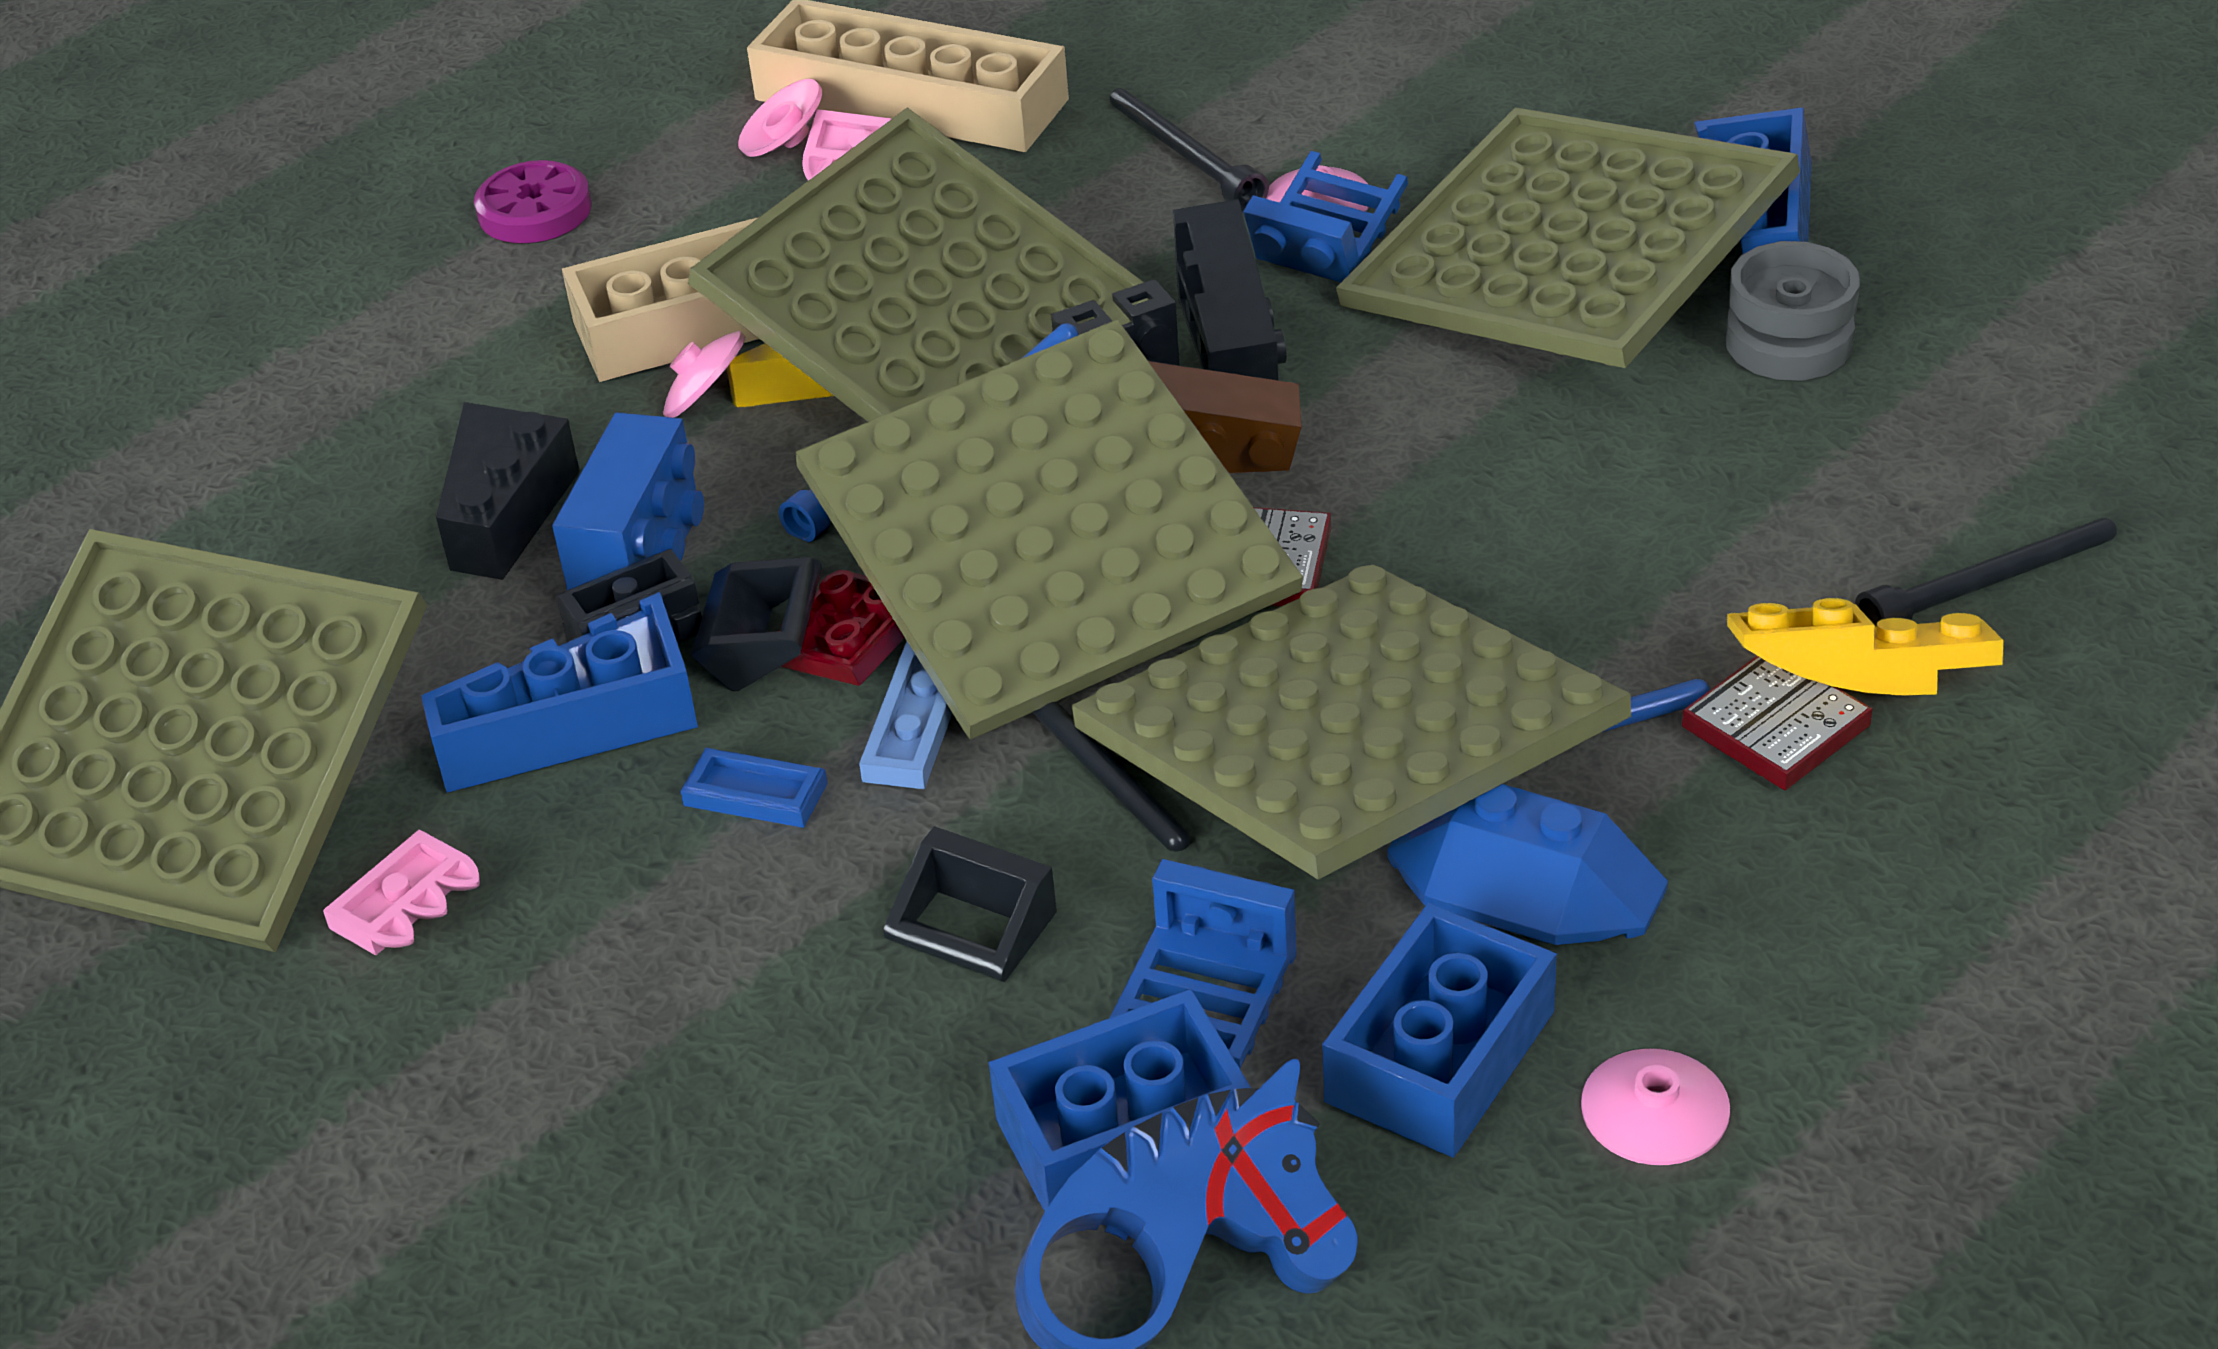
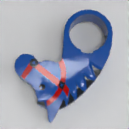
[1015,1059,1357,1349]

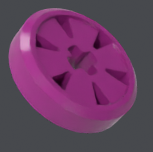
[474,160,592,243]

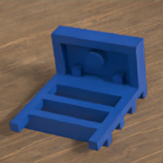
[1243,151,1408,282]
[1110,859,1297,1068]

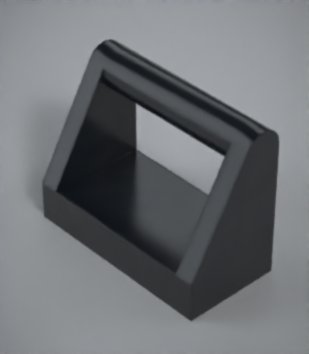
[691,557,822,691]
[884,826,1057,982]

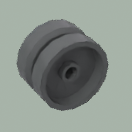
[1726,241,1860,381]

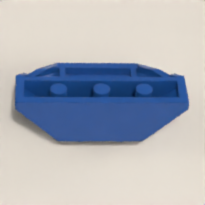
[1387,784,1668,945]

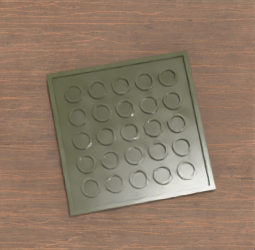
[688,107,1148,422]
[1336,107,1800,368]
[796,319,1303,740]
[0,529,428,952]
[1072,564,1632,880]

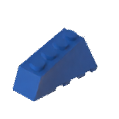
[1694,107,1812,254]
[421,592,698,793]

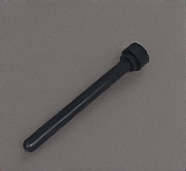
[1110,88,1269,212]
[1855,518,2117,627]
[1032,701,1190,852]

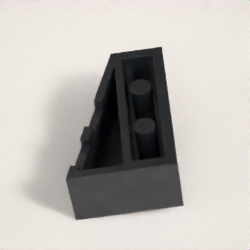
[1173,199,1287,381]
[436,402,580,580]

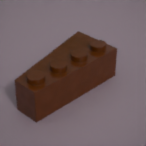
[1148,361,1302,473]

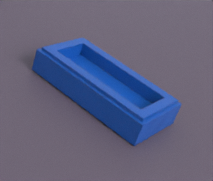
[681,748,828,828]

